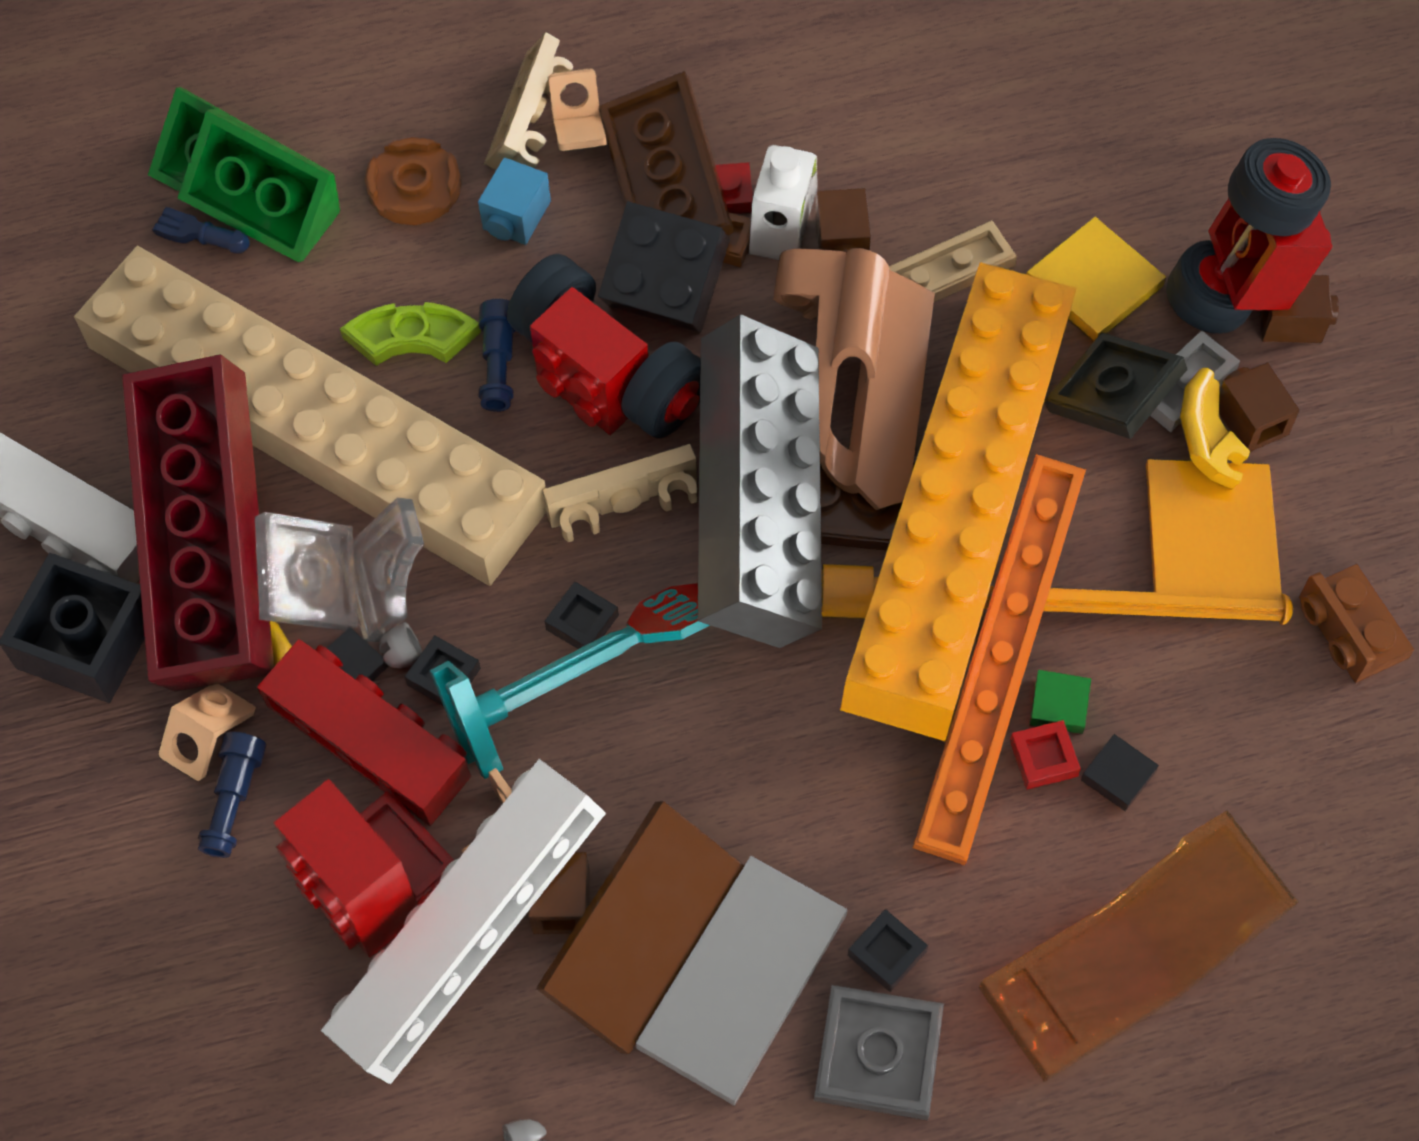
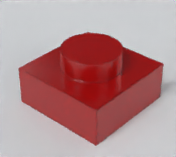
[715,162,753,214]
[1010,720,1081,790]

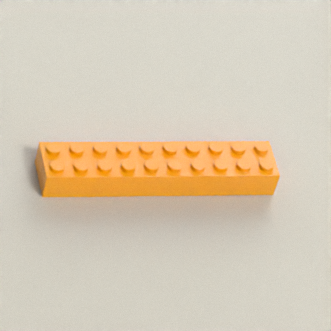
[840,262,1077,741]

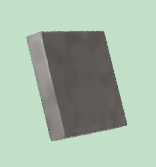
[814,985,944,1120]

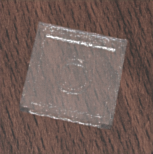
[255,512,358,631]

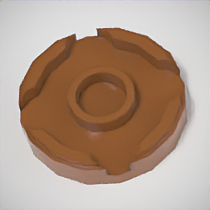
[364,137,462,225]

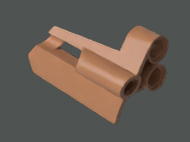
[773,248,935,510]

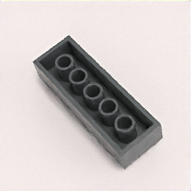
[698,314,822,648]

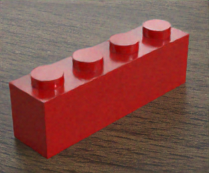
[257,639,471,827]

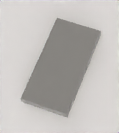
[636,856,847,1106]

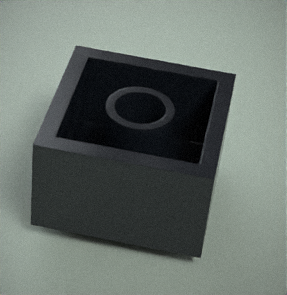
[598,201,730,333]
[0,552,145,703]

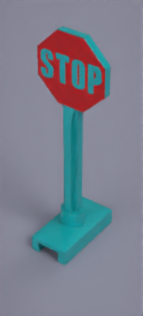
[429,583,710,779]

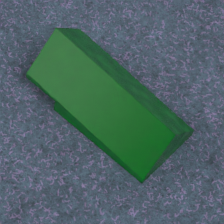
[148,87,341,263]

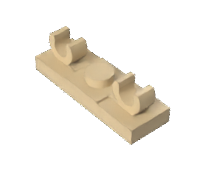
[484,32,573,170]
[543,444,698,542]

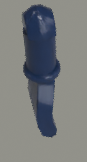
[152,207,250,254]

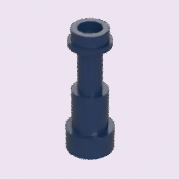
[478,299,516,412]
[198,732,267,858]

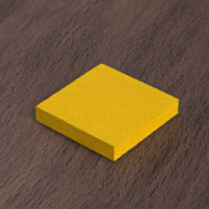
[1026,217,1166,341]

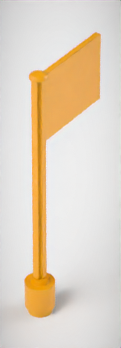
[821,459,1293,625]

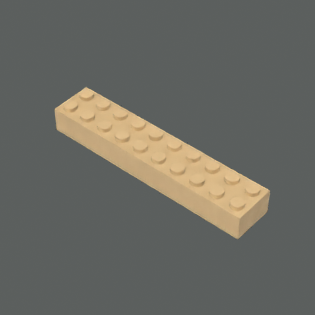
[74,245,546,586]

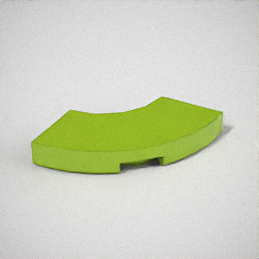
[340,302,481,366]

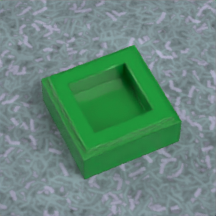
[1029,669,1091,734]

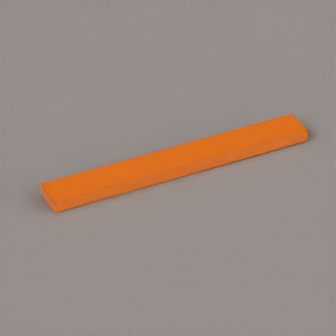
[912,454,1086,865]

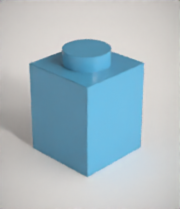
[478,157,551,245]

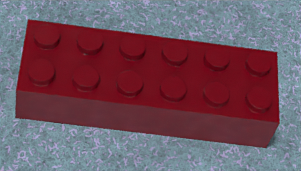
[122,354,274,692]

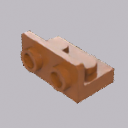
[1299,564,1415,683]

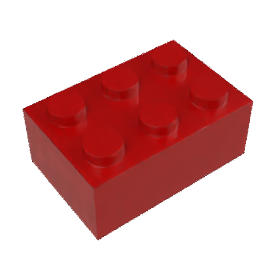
[273,779,418,958]

